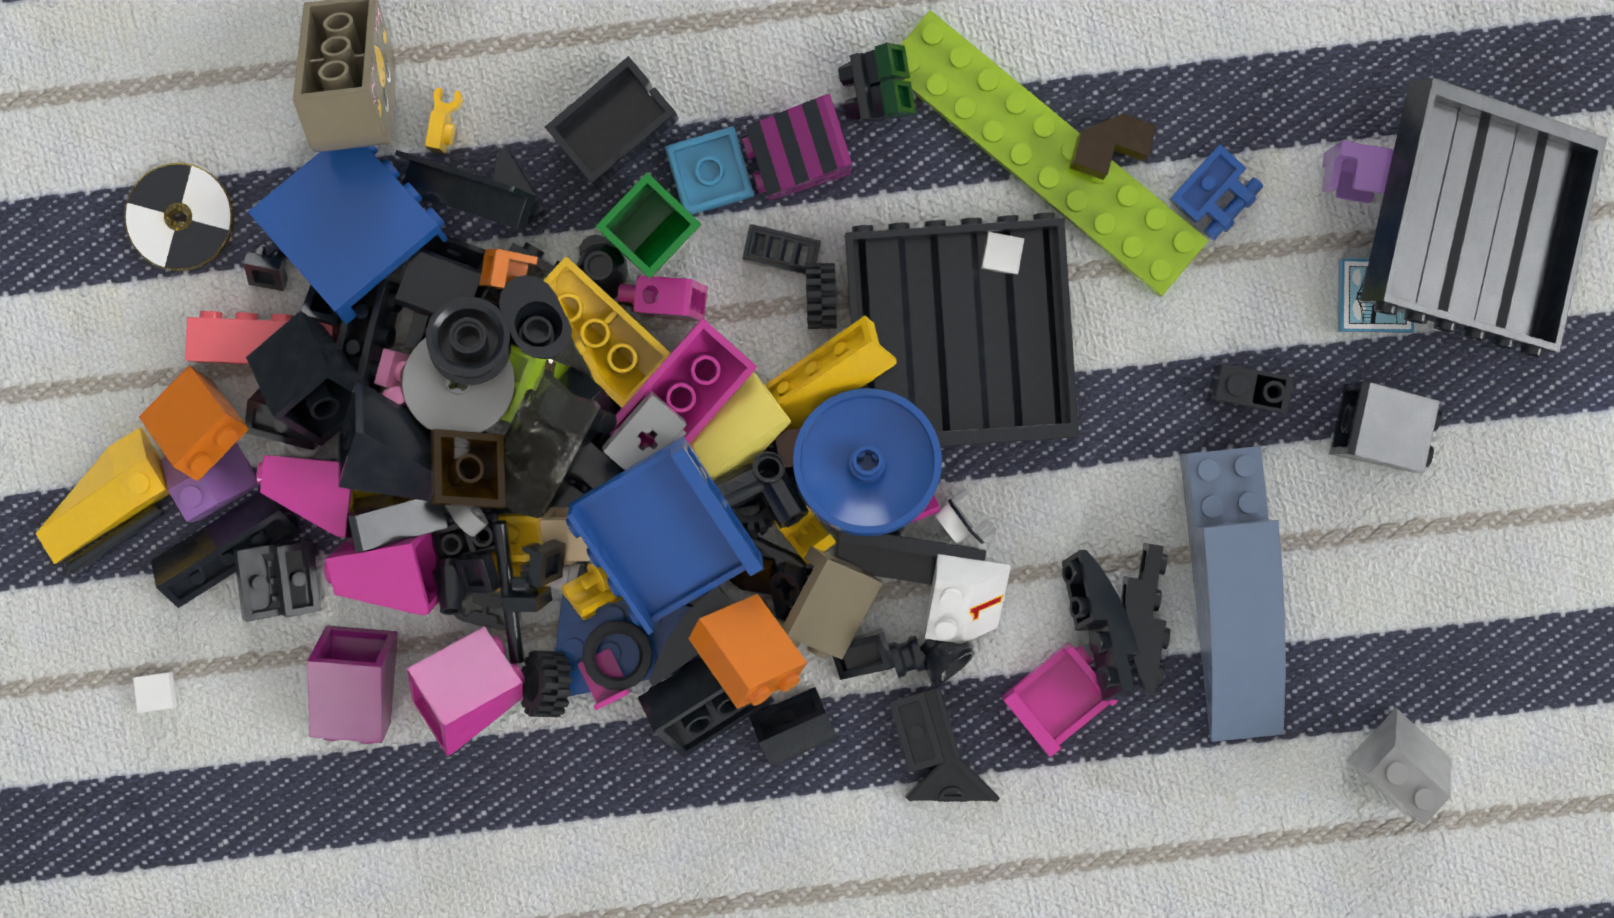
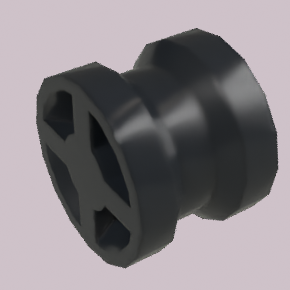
[888,635,926,678]

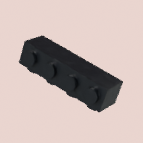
[336,279,403,393]

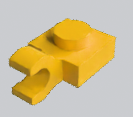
[425,87,463,154]

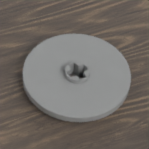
[402,335,515,433]

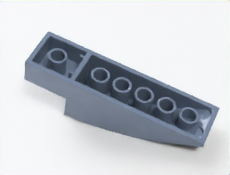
[1180,446,1286,742]

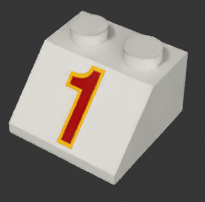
[925,554,1010,644]

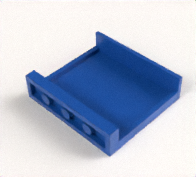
[248,146,448,325]
[566,436,763,635]

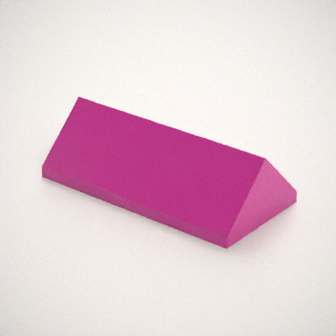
[610,318,757,446]

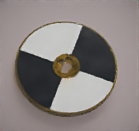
[124,163,234,271]

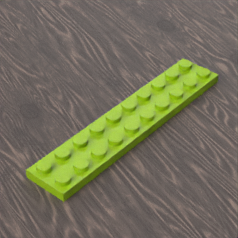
[901,10,1209,297]

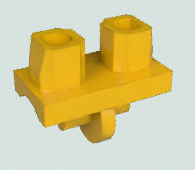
[561,562,623,620]

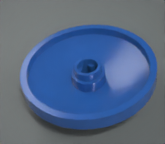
[793,388,942,536]

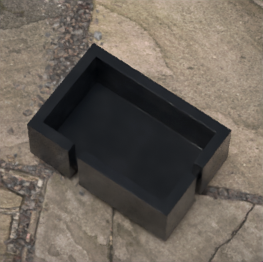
[545,56,679,189]

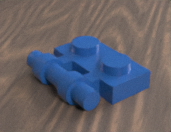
[1169,144,1264,240]

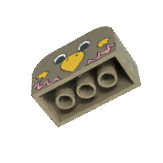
[293,0,396,152]

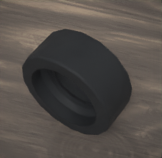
[582,620,653,690]

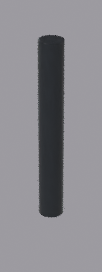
[65,503,165,574]

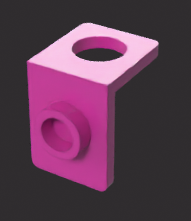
[578,649,632,711]

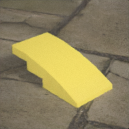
[689,372,792,481]

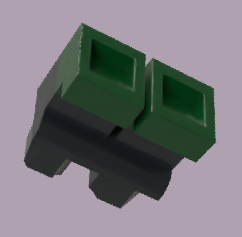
[838,42,916,122]

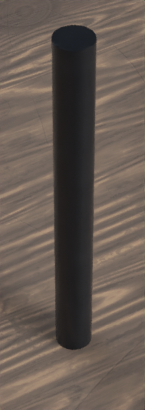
[492,520,524,664]

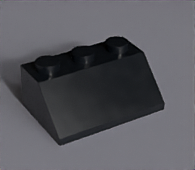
[638,658,775,757]

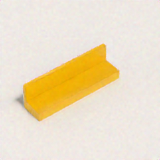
[765,316,897,431]

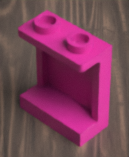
[1001,642,1118,757]

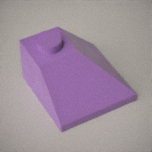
[161,442,261,522]

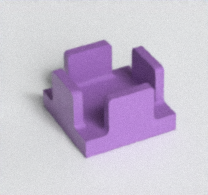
[1322,141,1394,204]

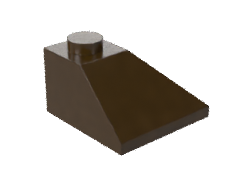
[431,429,506,509]

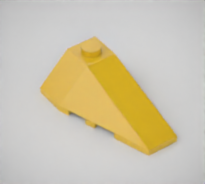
[543,256,671,408]
[36,428,170,564]

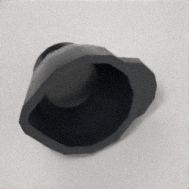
[576,235,628,299]
[920,639,975,686]

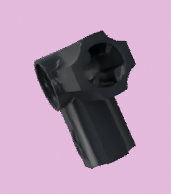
[714,452,809,529]

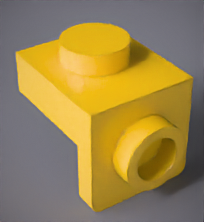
[774,506,836,565]

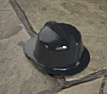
[499,275,572,359]

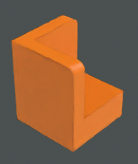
[479,248,538,290]

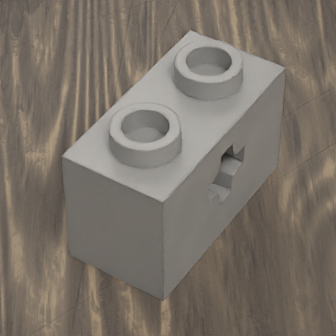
[602,391,687,470]

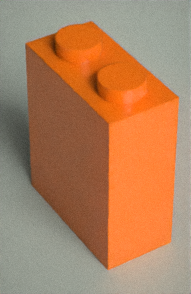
[139,365,249,481]
[688,594,807,709]

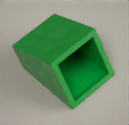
[595,173,702,279]

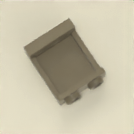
[775,546,883,659]

